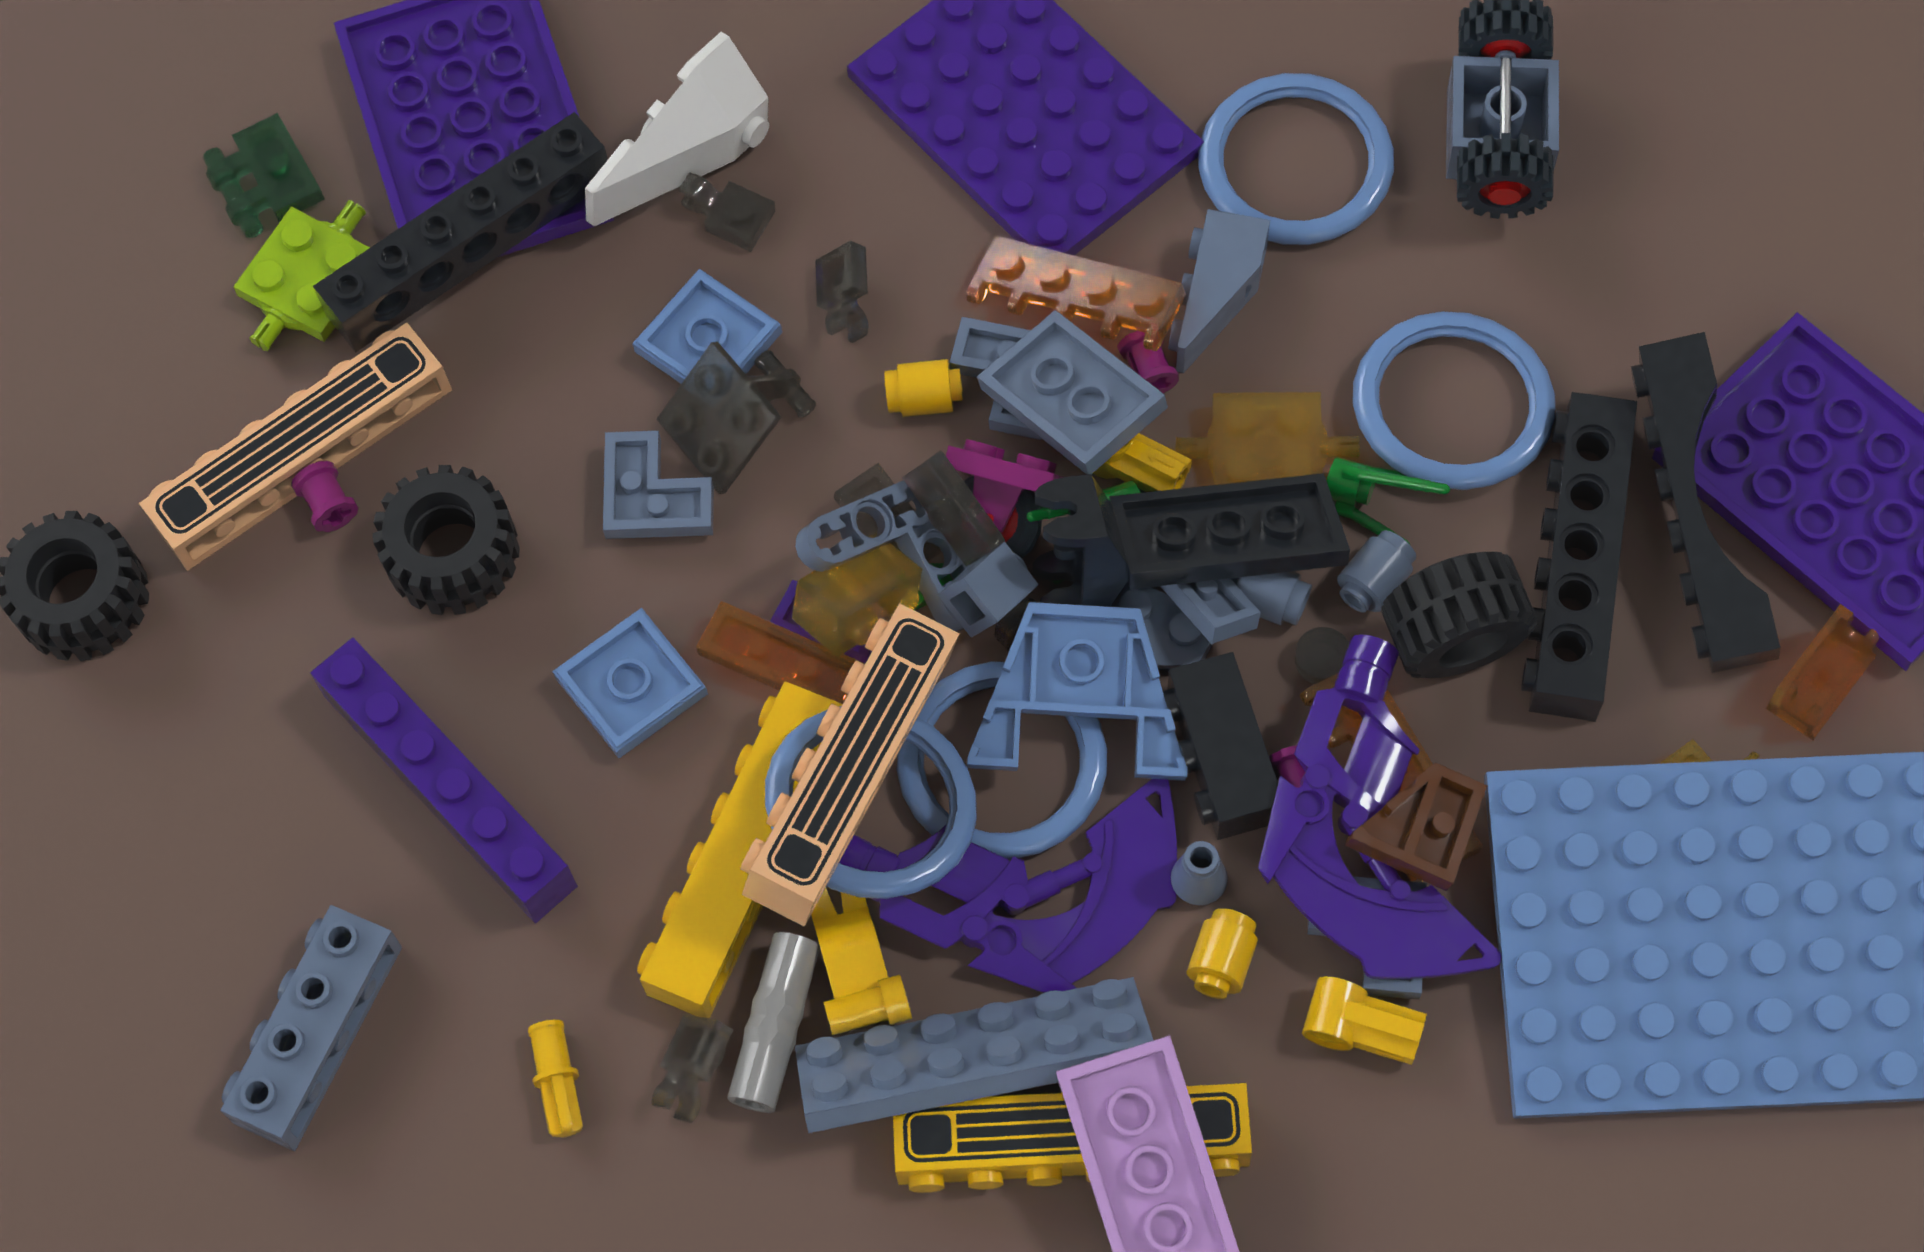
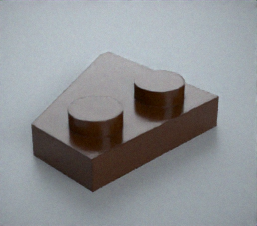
[1345,762,1487,891]

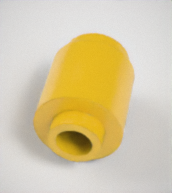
[884,359,963,417]
[1186,908,1258,999]

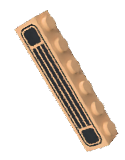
[139,322,452,571]
[740,603,960,926]

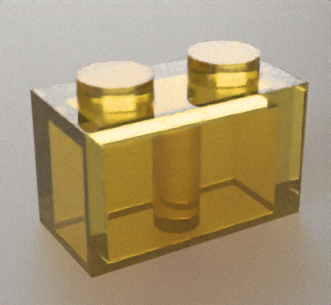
[792,532,923,657]

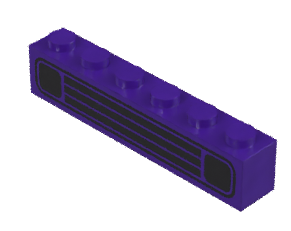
[310,637,578,924]

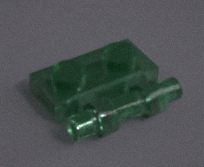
[202,113,325,238]

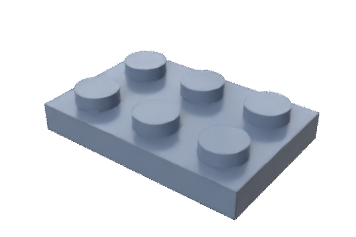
[977,310,1168,475]

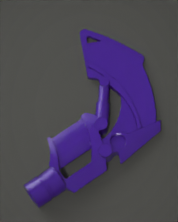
[1258,634,1501,979]
[839,779,1177,993]

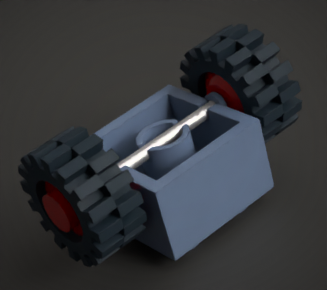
[1446,0,1559,219]

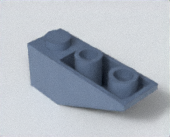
[1168,209,1270,373]

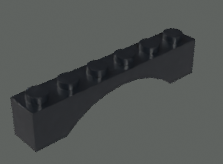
[1631,332,1781,673]

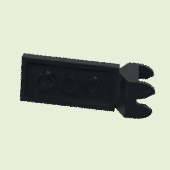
[1032,473,1350,607]

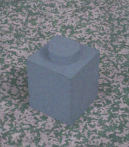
[937,542,1039,638]

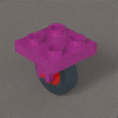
[943,439,1063,563]

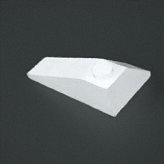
[585,31,769,226]

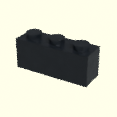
[1163,652,1278,840]

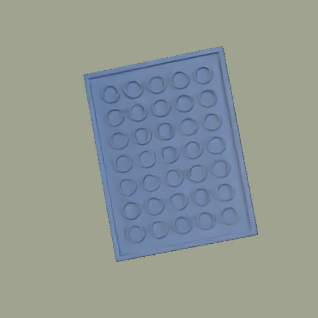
[1484,752,1924,1119]

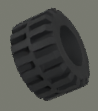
[372,465,520,615]
[0,511,150,661]
[1381,551,1538,678]

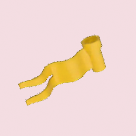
[811,888,912,1035]

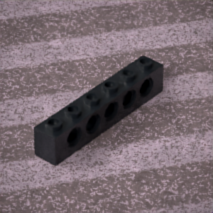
[313,112,608,353]
[1521,392,1637,722]

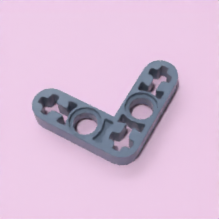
[795,479,970,631]

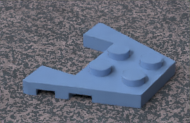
[967,602,1187,781]

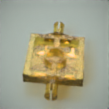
[1175,392,1360,485]

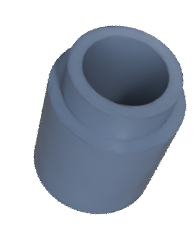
[1337,530,1416,613]
[1230,571,1312,626]

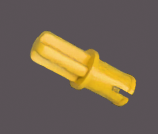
[528,1019,583,1138]

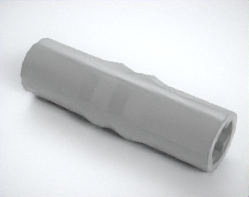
[727,932,820,1113]

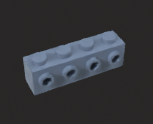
[220,905,402,1152]

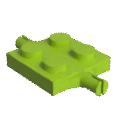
[233,200,370,351]

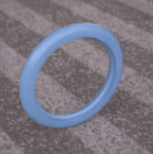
[1198,73,1394,245]
[1353,311,1556,490]
[896,662,1107,860]
[765,706,977,899]

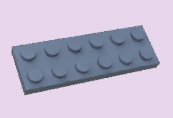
[795,977,1153,1133]

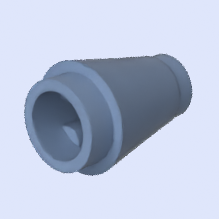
[1171,841,1228,905]

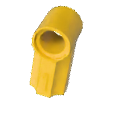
[1093,433,1192,492]
[1302,976,1427,1065]

